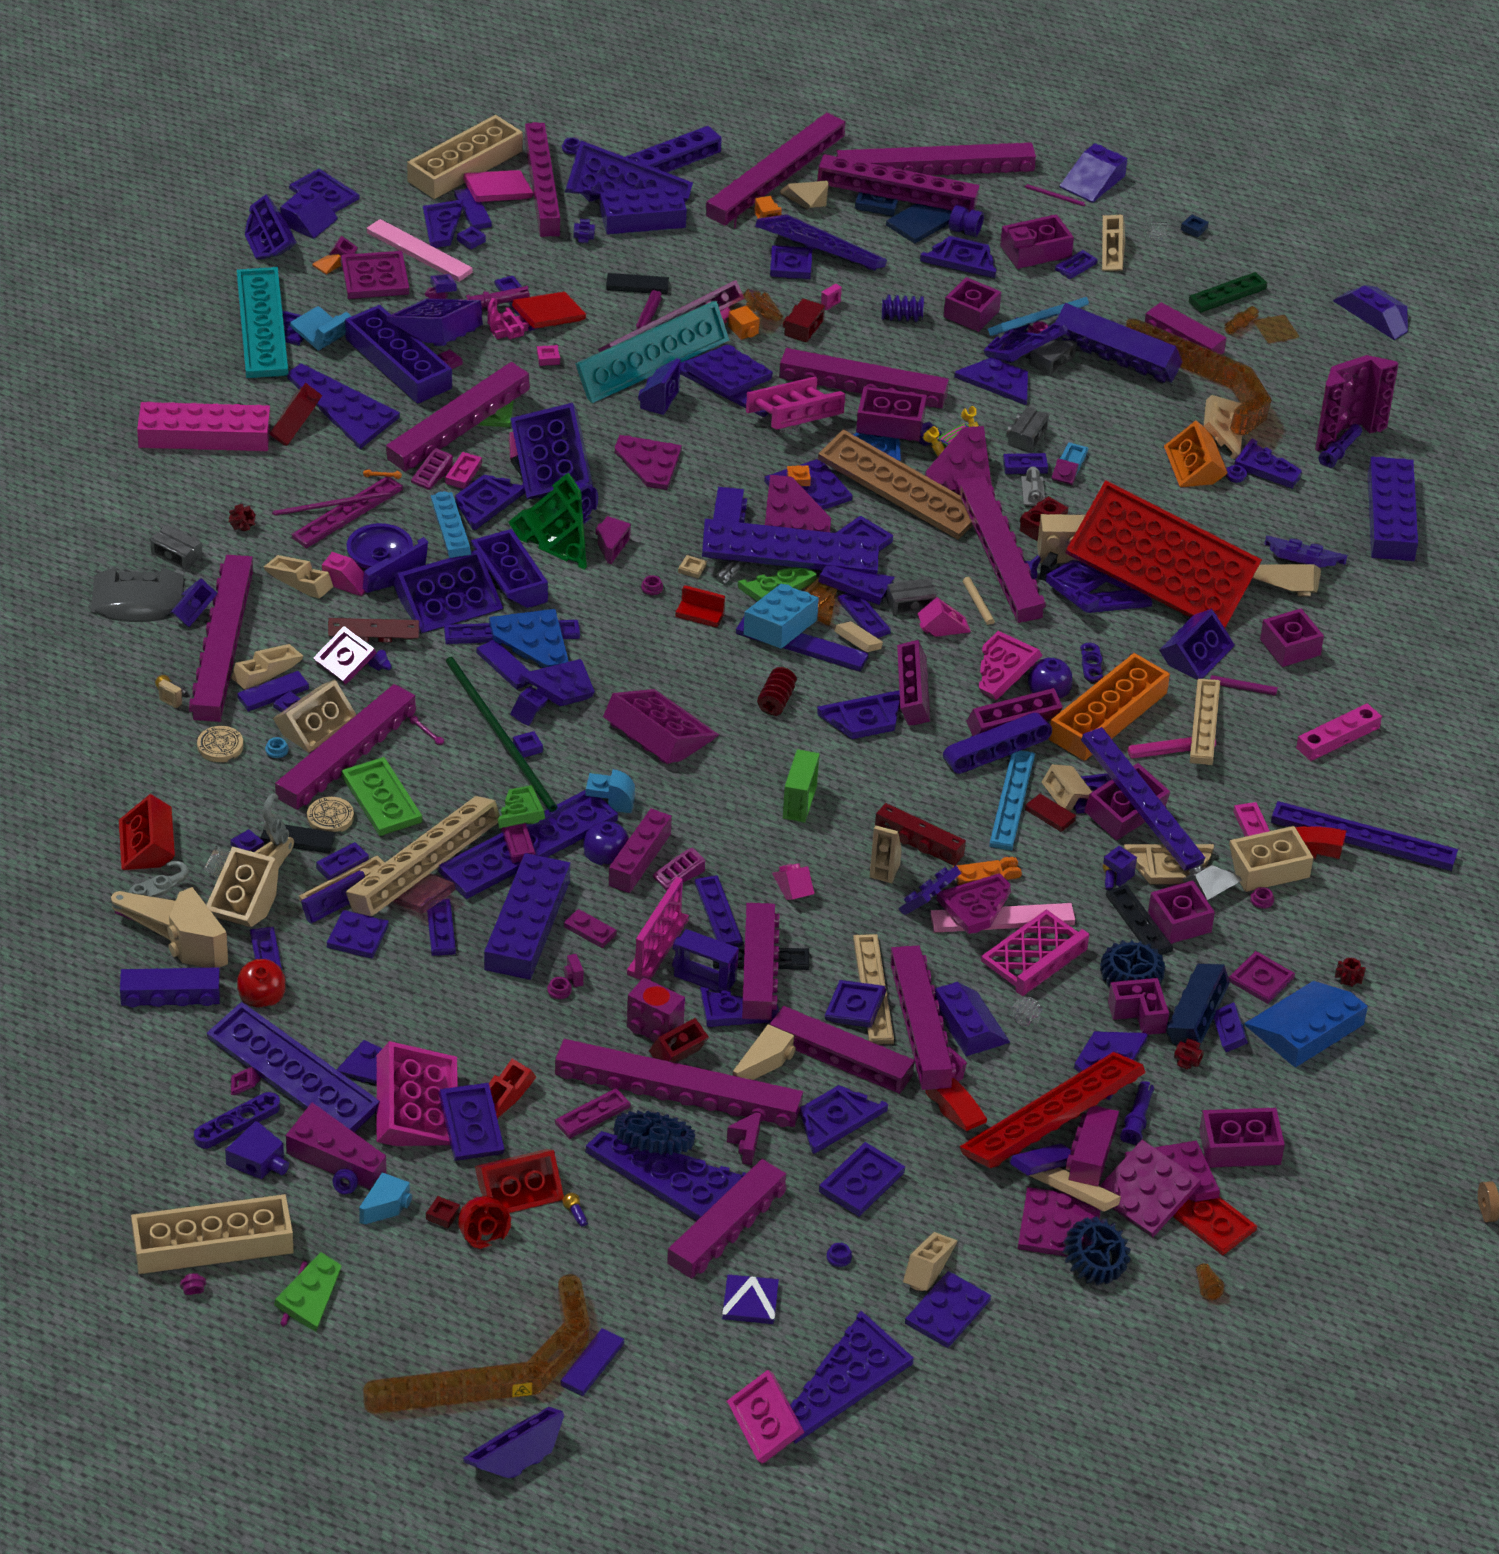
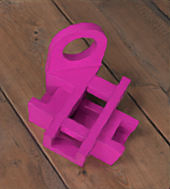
[487,298,529,340]

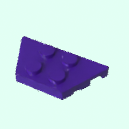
[920,236,996,278]
[954,357,1028,405]
[455,475,526,530]
[1264,535,1348,567]
[518,659,595,706]
[817,690,900,739]
[1074,1031,1148,1100]
[800,1085,888,1154]

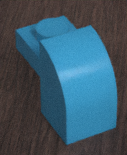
[586,769,635,813]

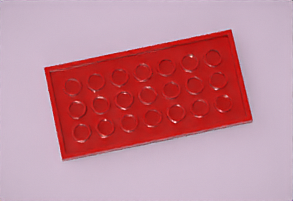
[1065,480,1262,628]

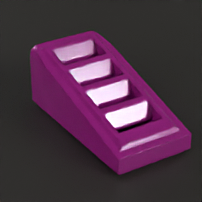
[411,448,453,490]
[653,847,705,891]

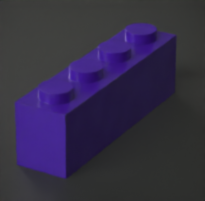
[713,487,747,560]
[120,967,220,1007]

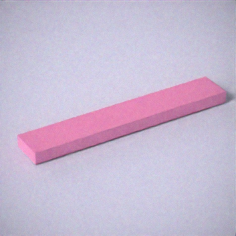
[367,219,472,282]
[930,903,1075,933]

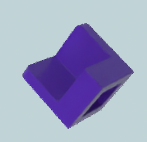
[510,686,549,726]
[1103,846,1137,887]

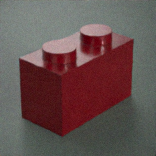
[783,298,825,343]
[649,1018,709,1063]

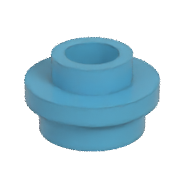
[265,737,289,758]

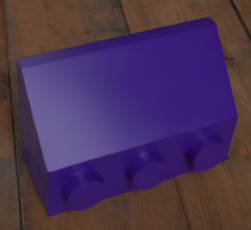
[1159,609,1235,680]
[934,982,1010,1056]

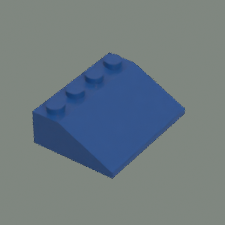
[1244,981,1368,1068]

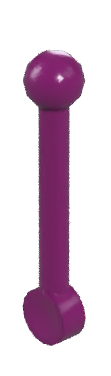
[410,715,444,745]

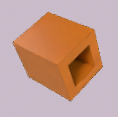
[728,305,760,340]

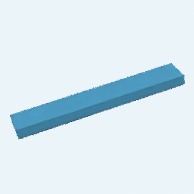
[988,297,1089,336]
[989,750,1035,851]

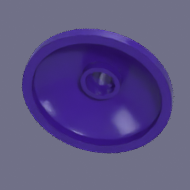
[347,523,413,569]

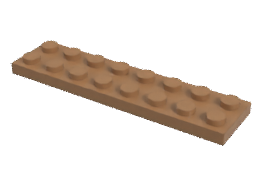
[818,429,973,540]

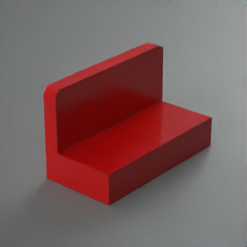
[675,585,725,628]

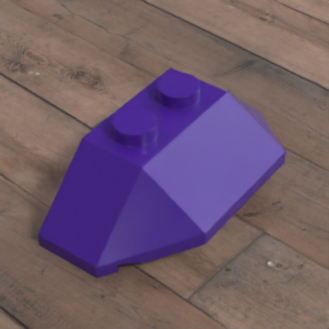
[244,194,297,260]
[1333,285,1408,340]
[463,1406,564,1478]

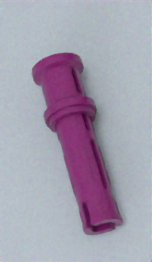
[466,286,530,310]

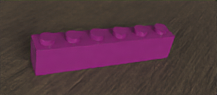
[742,902,780,1020]
[770,1006,915,1094]
[667,1159,787,1279]

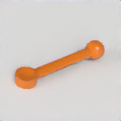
[363,470,402,479]

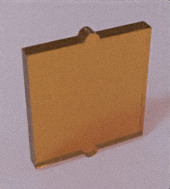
[1254,315,1299,343]

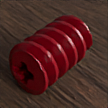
[757,667,797,716]

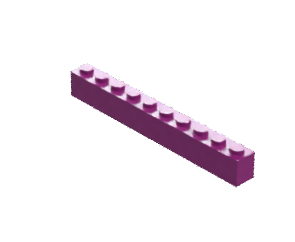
[705,112,846,226]
[836,142,1036,175]
[189,554,253,722]
[555,1039,803,1128]

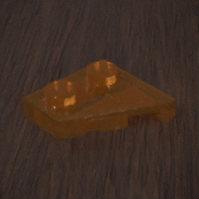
[743,289,783,321]
[805,578,837,626]

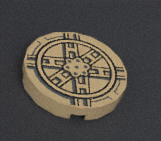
[197,726,244,762]
[307,797,354,832]

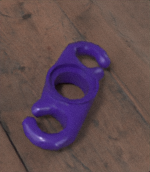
[1080,642,1104,682]

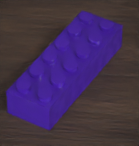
[1055,303,1182,383]
[345,305,452,404]
[1368,456,1418,561]
[484,853,571,980]

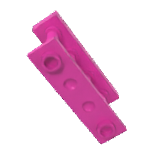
[746,377,845,430]

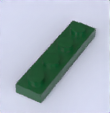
[1189,272,1267,313]

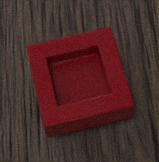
[426,1196,460,1229]

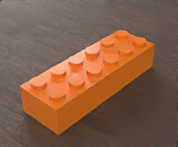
[1049,653,1170,761]

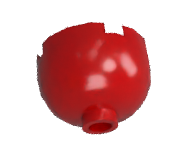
[237,959,286,1008]
[458,1196,511,1249]

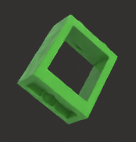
[783,749,820,823]

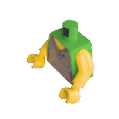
[923,406,979,457]

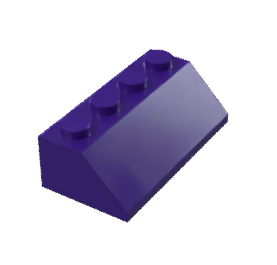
[471,529,548,608]

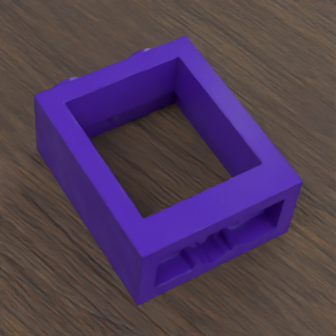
[672,929,739,993]

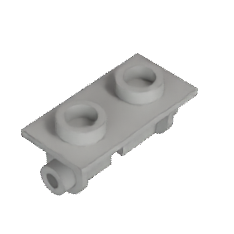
[1021,467,1045,506]

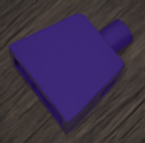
[225,1121,289,1179]

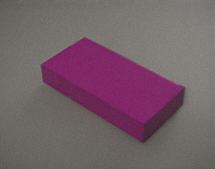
[502,823,535,863]

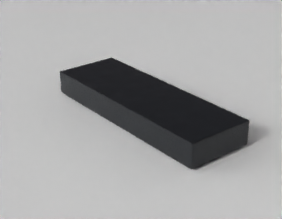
[606,273,669,295]
[260,824,335,854]

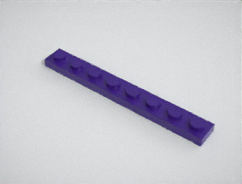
[1081,727,1205,871]
[1271,801,1458,871]

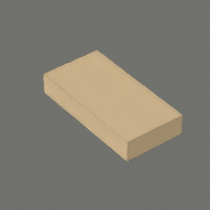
[835,621,883,653]

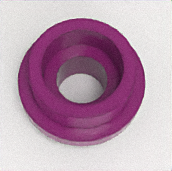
[641,575,663,595]
[1250,887,1274,909]
[547,977,572,999]
[180,1273,206,1295]

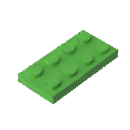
[342,757,422,836]

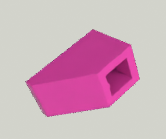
[772,863,815,900]

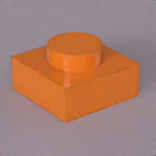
[787,465,811,486]

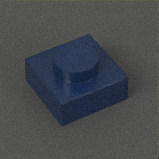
[1181,215,1209,238]

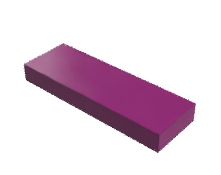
[555,1088,631,1139]

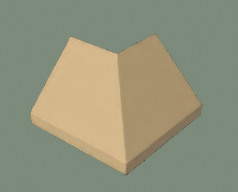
[780,181,828,209]

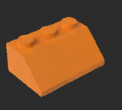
[1164,420,1227,487]

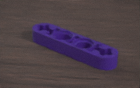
[194,1092,280,1149]

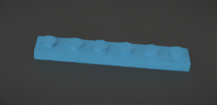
[431,491,471,558]

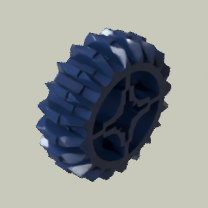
[1100,939,1165,987]
[1062,1216,1131,1286]

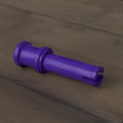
[1318,424,1362,468]
[1120,1081,1154,1145]

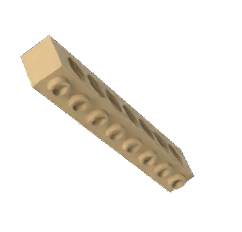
[346,796,500,916]

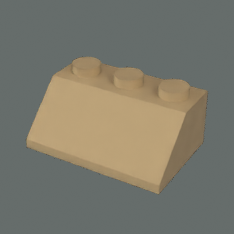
[273,680,356,753]
[1229,826,1313,892]

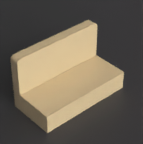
[1042,764,1092,811]

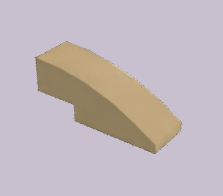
[264,555,333,599]
[232,644,303,690]

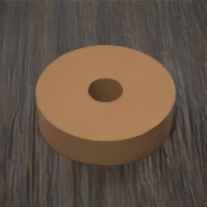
[1478,1181,1499,1223]

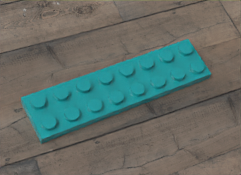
[236,267,288,378]
[575,301,729,403]

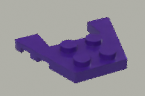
[983,318,1068,362]
[1046,560,1130,612]

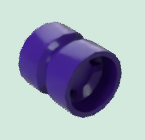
[948,205,984,238]

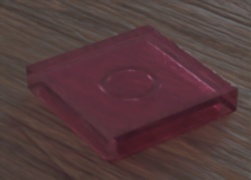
[392,874,456,914]

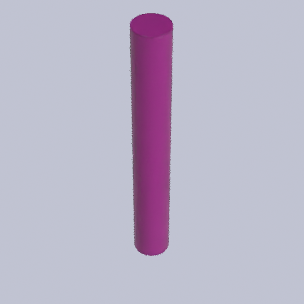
[1210,675,1278,696]

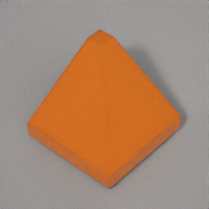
[312,255,341,275]

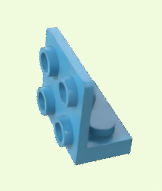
[290,306,351,351]

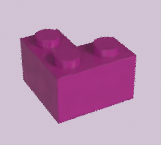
[1108,978,1169,1035]

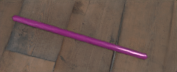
[272,491,392,515]

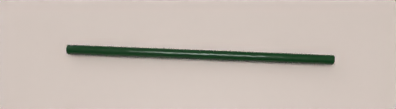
[446,657,558,812]

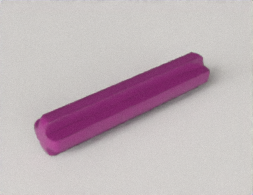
[636,290,662,329]

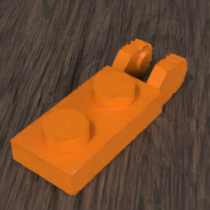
[953,857,1022,886]

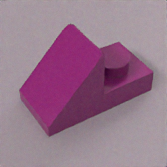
[726,1112,761,1165]

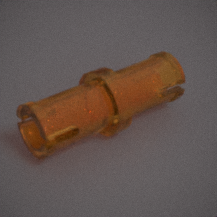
[1224,306,1259,334]

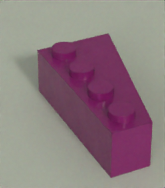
[286,1103,387,1190]

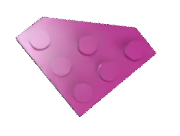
[979,631,1043,700]

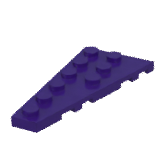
[564,141,693,202]
[755,214,887,270]
[287,363,400,449]
[585,1131,747,1221]
[790,1311,914,1444]

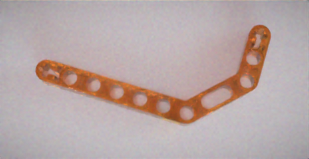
[1125,319,1272,435]
[363,1274,590,1414]

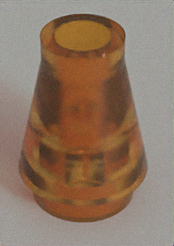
[1196,1263,1224,1300]

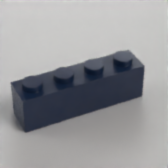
[1166,964,1230,1046]

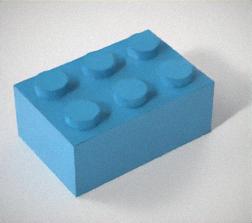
[744,583,819,649]

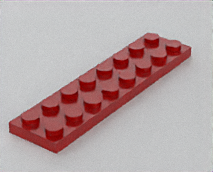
[960,1052,1146,1169]

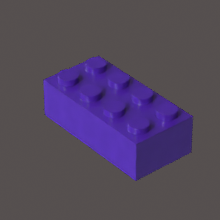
[600,186,687,234]

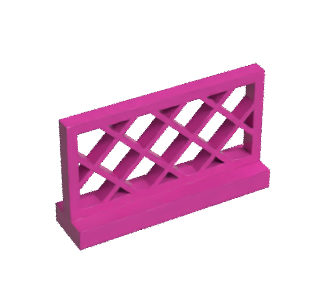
[627,877,689,980]
[981,909,1089,996]

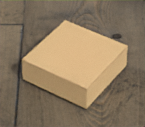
[678,555,707,578]
[158,679,182,708]

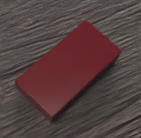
[1025,793,1076,832]

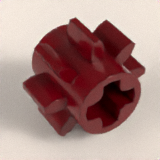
[229,504,256,532]
[1335,958,1366,987]
[1174,1039,1204,1070]

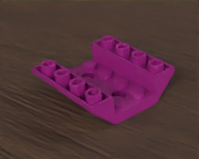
[1315,355,1399,451]

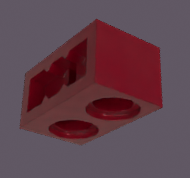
[1020,496,1069,542]

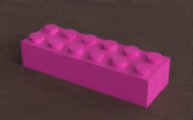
[137,402,271,451]

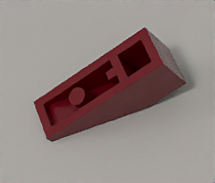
[269,382,322,446]

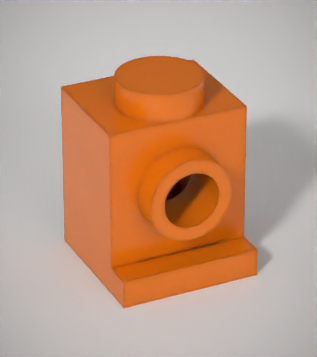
[755,196,782,219]

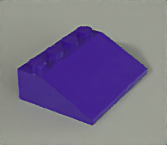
[386,298,483,346]
[510,402,593,499]
[393,549,503,634]

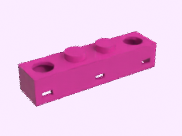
[1296,703,1382,761]

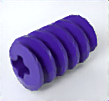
[881,294,924,322]

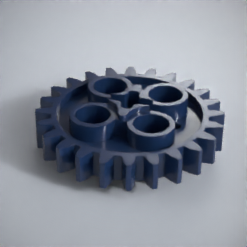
[613,1110,696,1155]

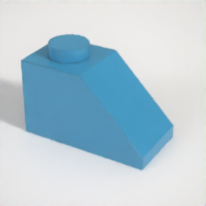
[359,1173,412,1224]

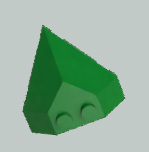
[508,473,587,570]

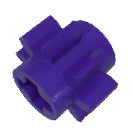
[573,219,595,243]

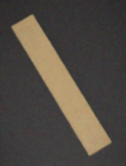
[1190,679,1220,765]
[853,934,894,1045]

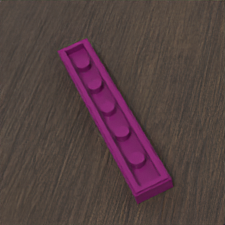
[291,477,403,549]

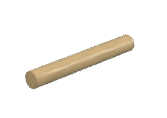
[963,577,995,625]

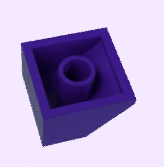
[280,187,338,239]
[638,358,681,415]

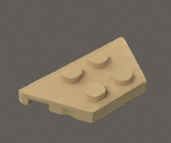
[1204,395,1245,460]
[1124,844,1214,884]

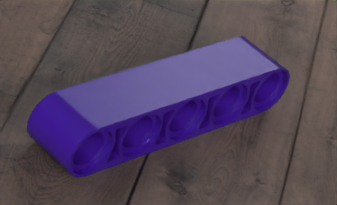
[943,712,1052,774]

